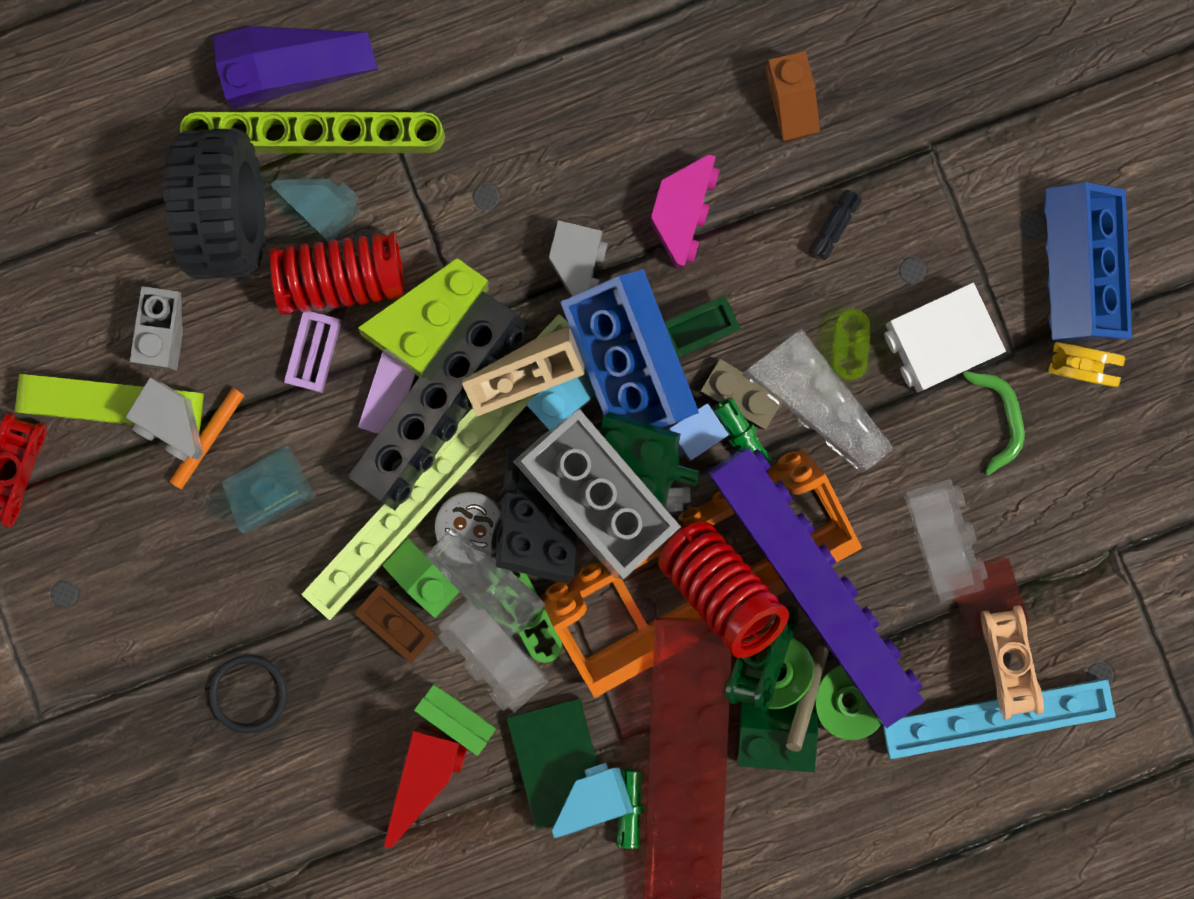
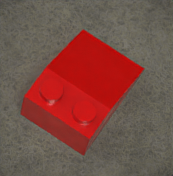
[384,724,468,848]

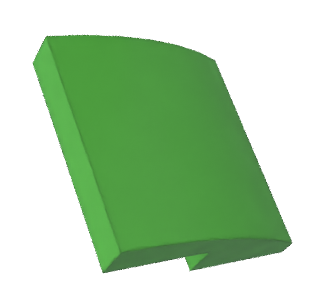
[414,684,496,756]

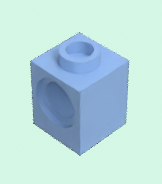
[669,403,729,462]

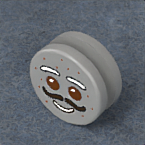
[435,492,501,563]

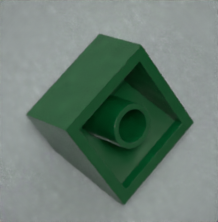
[735,701,818,773]

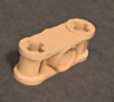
[981,605,1044,720]

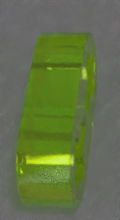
[832,309,870,382]

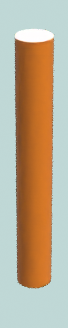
[169,387,245,489]

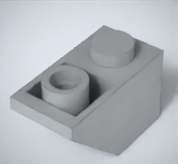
[549,220,608,297]
[130,286,183,371]
[125,378,203,461]

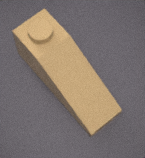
[462,326,584,416]

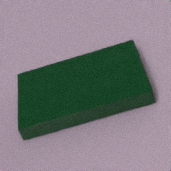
[507,698,598,829]

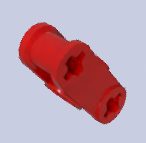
[0,413,47,529]

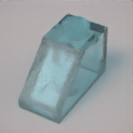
[271,179,361,241]

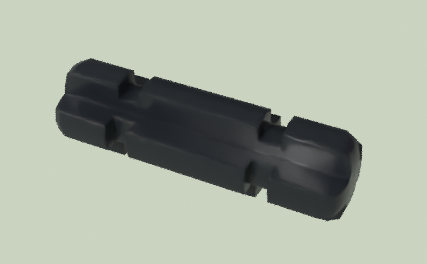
[809,190,862,260]

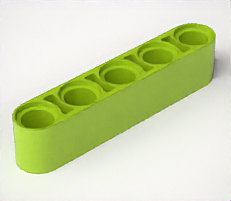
[15,374,204,432]

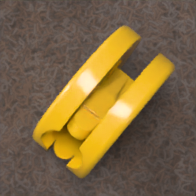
[1049,342,1125,387]

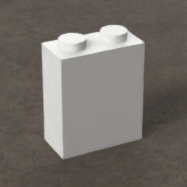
[884,283,1006,393]

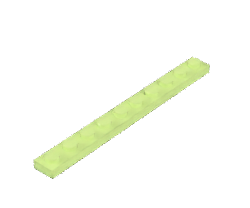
[301,314,569,620]

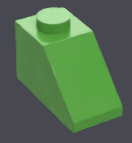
[382,538,464,618]

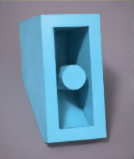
[527,365,596,430]
[552,763,634,838]

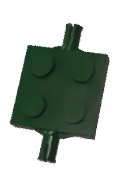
[600,412,700,507]

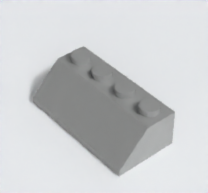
[513,409,681,579]

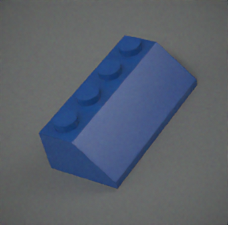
[1044,182,1132,341]
[560,269,699,428]

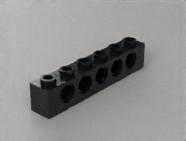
[348,291,529,511]

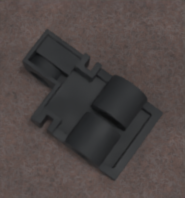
[491,441,577,584]

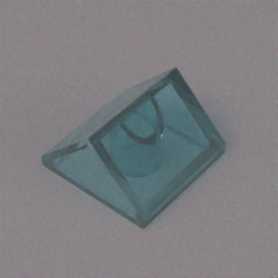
[222,446,317,533]

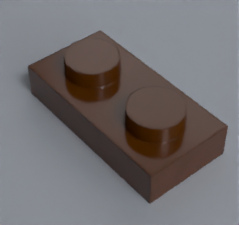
[354,584,437,664]

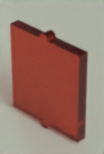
[948,558,1029,640]

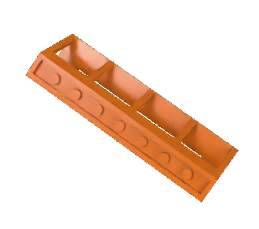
[539,449,862,698]

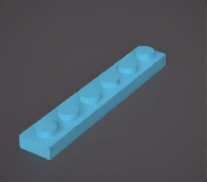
[882,678,1116,759]

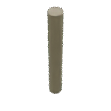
[786,646,829,752]

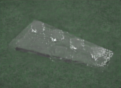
[742,329,894,473]

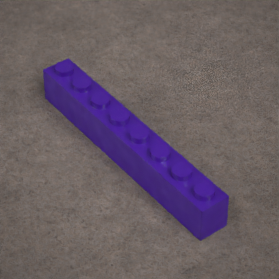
[706,446,925,728]

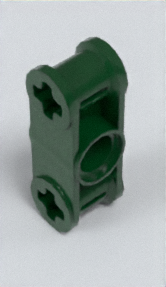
[725,606,799,712]

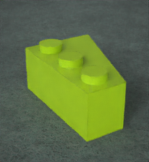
[358,258,489,377]

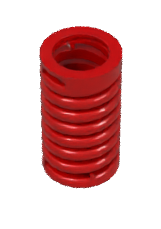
[270,231,405,316]
[658,521,789,658]

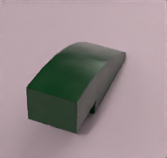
[664,295,741,359]

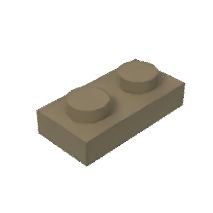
[700,359,785,430]

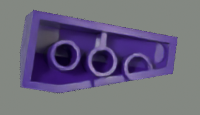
[213,26,378,109]

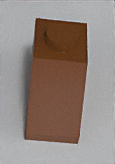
[765,51,820,142]

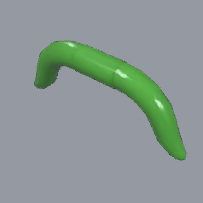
[963,371,1025,476]

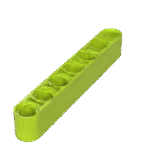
[180,112,445,153]

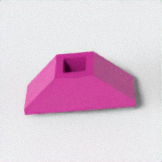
[650,154,720,271]

